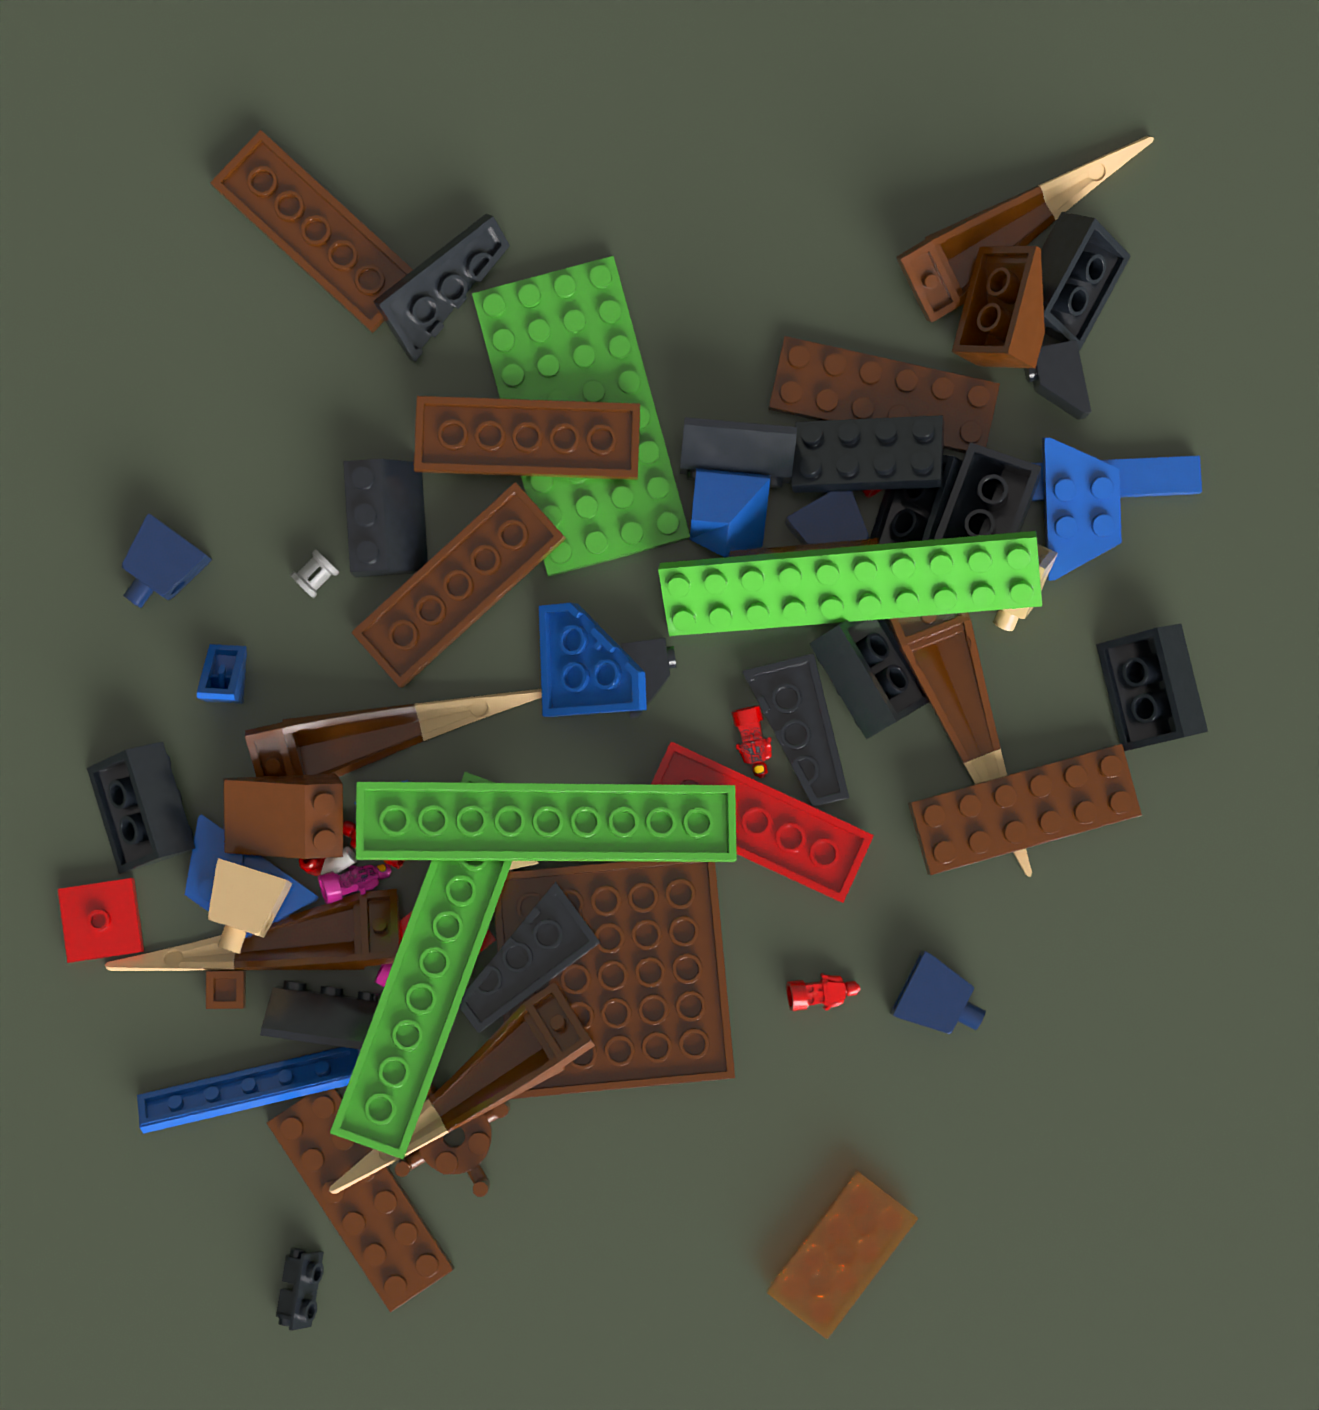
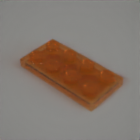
[766,1170,918,1339]

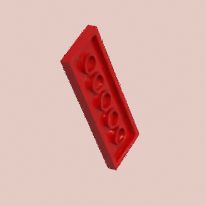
[651,742,874,903]

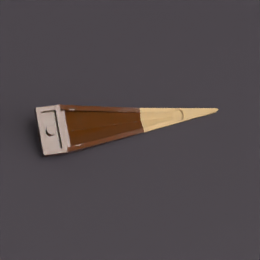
[896,136,1154,323]
[889,612,1032,877]
[245,689,542,777]
[105,889,400,971]
[329,982,595,1193]

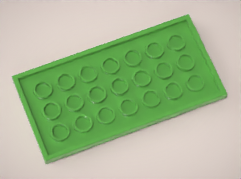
[472,256,690,577]

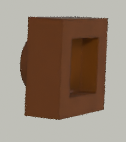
[206,970,246,1009]

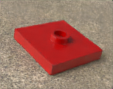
[58,878,144,963]

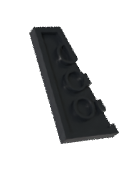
[373,213,510,362]
[742,653,850,807]
[459,882,600,1033]

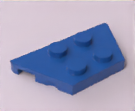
[1042,437,1122,581]
[185,814,319,939]

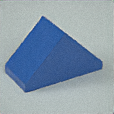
[197,644,247,704]

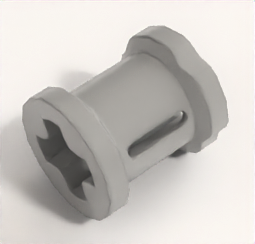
[290,549,340,599]

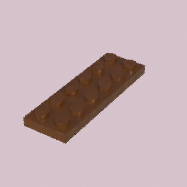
[210,130,413,334]
[768,336,1000,453]
[414,396,640,480]
[351,482,567,688]
[908,744,1142,875]
[267,1088,454,1313]

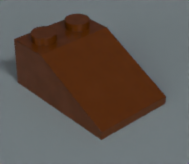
[952,246,1045,368]
[223,774,343,859]

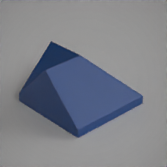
[689,468,770,557]

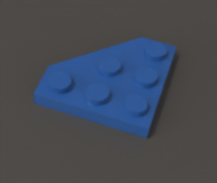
[539,603,647,717]

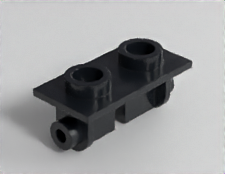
[276,1248,324,1331]

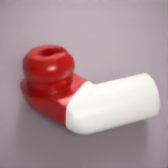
[298,846,357,876]

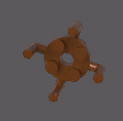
[395,1083,510,1197]

